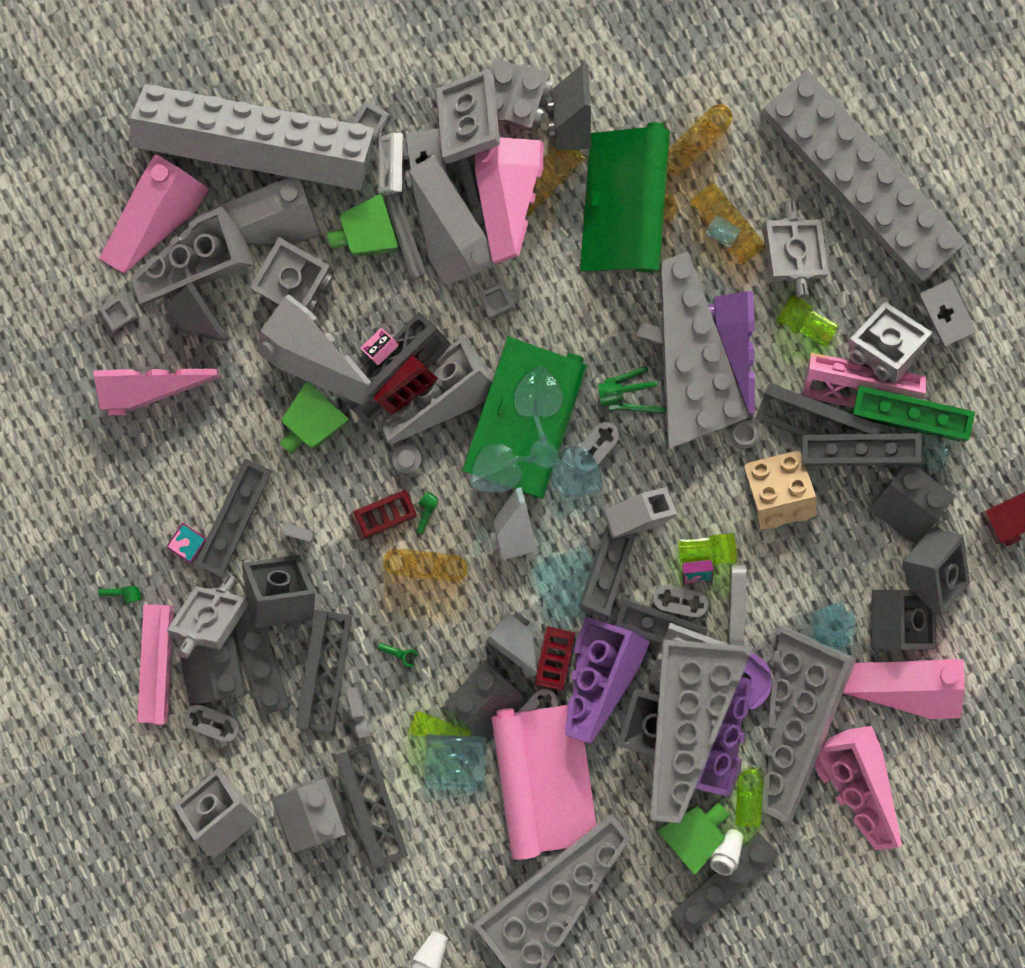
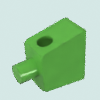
[327,194,399,258]
[279,381,350,454]
[656,802,730,875]

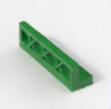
[850,386,975,443]

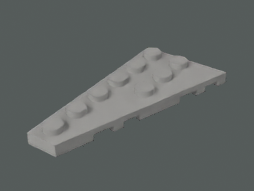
[659,252,750,449]
[762,624,856,823]
[472,813,631,968]

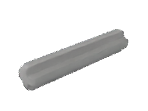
[384,194,425,278]

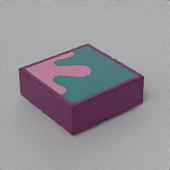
[166,523,207,564]
[682,560,713,585]

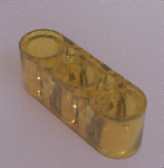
[667,104,733,176]
[526,146,587,217]
[689,182,765,266]
[382,548,468,582]

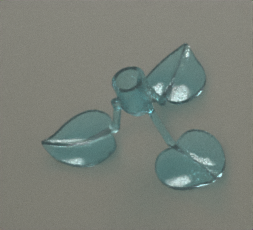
[470,366,602,496]

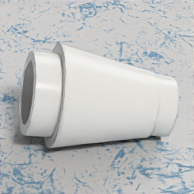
[710,829,744,876]
[412,930,448,968]

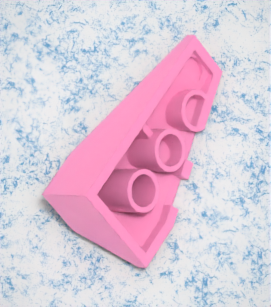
[475,138,544,264]
[99,154,209,274]
[94,369,220,416]
[843,659,965,719]
[814,726,902,850]

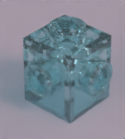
[811,601,857,649]

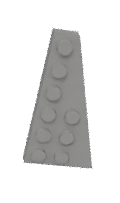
[650,640,754,823]

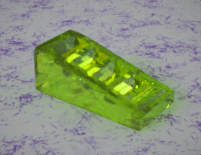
[407,711,471,741]

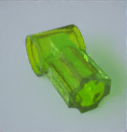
[776,295,839,348]
[678,533,738,566]
[735,766,764,827]

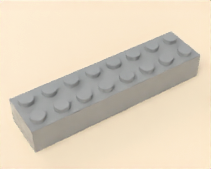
[761,69,966,285]
[129,84,375,191]

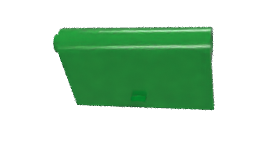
[580,122,670,273]
[462,336,588,499]

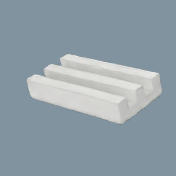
[378,133,403,195]

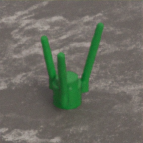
[598,366,666,413]

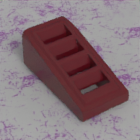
[373,355,438,415]
[350,489,418,541]
[534,626,575,690]

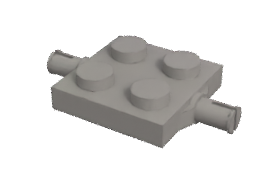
[762,200,829,298]
[167,575,248,659]

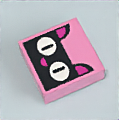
[361,328,399,365]

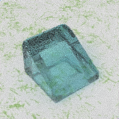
[706,215,741,248]

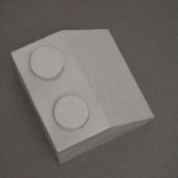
[173,768,259,858]
[272,777,348,853]

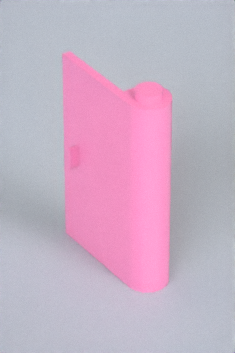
[491,705,596,860]

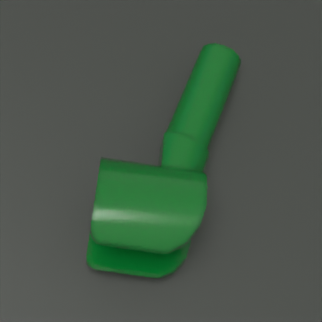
[416,492,438,534]
[98,586,141,604]
[378,643,419,667]

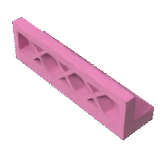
[802,352,926,407]
[137,604,174,725]

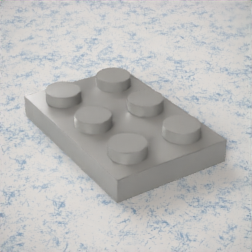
[436,69,500,164]

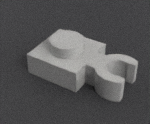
[342,686,371,738]

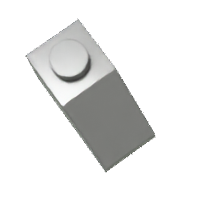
[490,487,537,560]

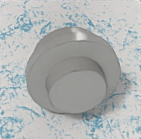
[729,420,759,449]
[392,444,421,474]

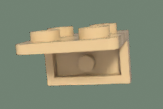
[745,451,817,530]

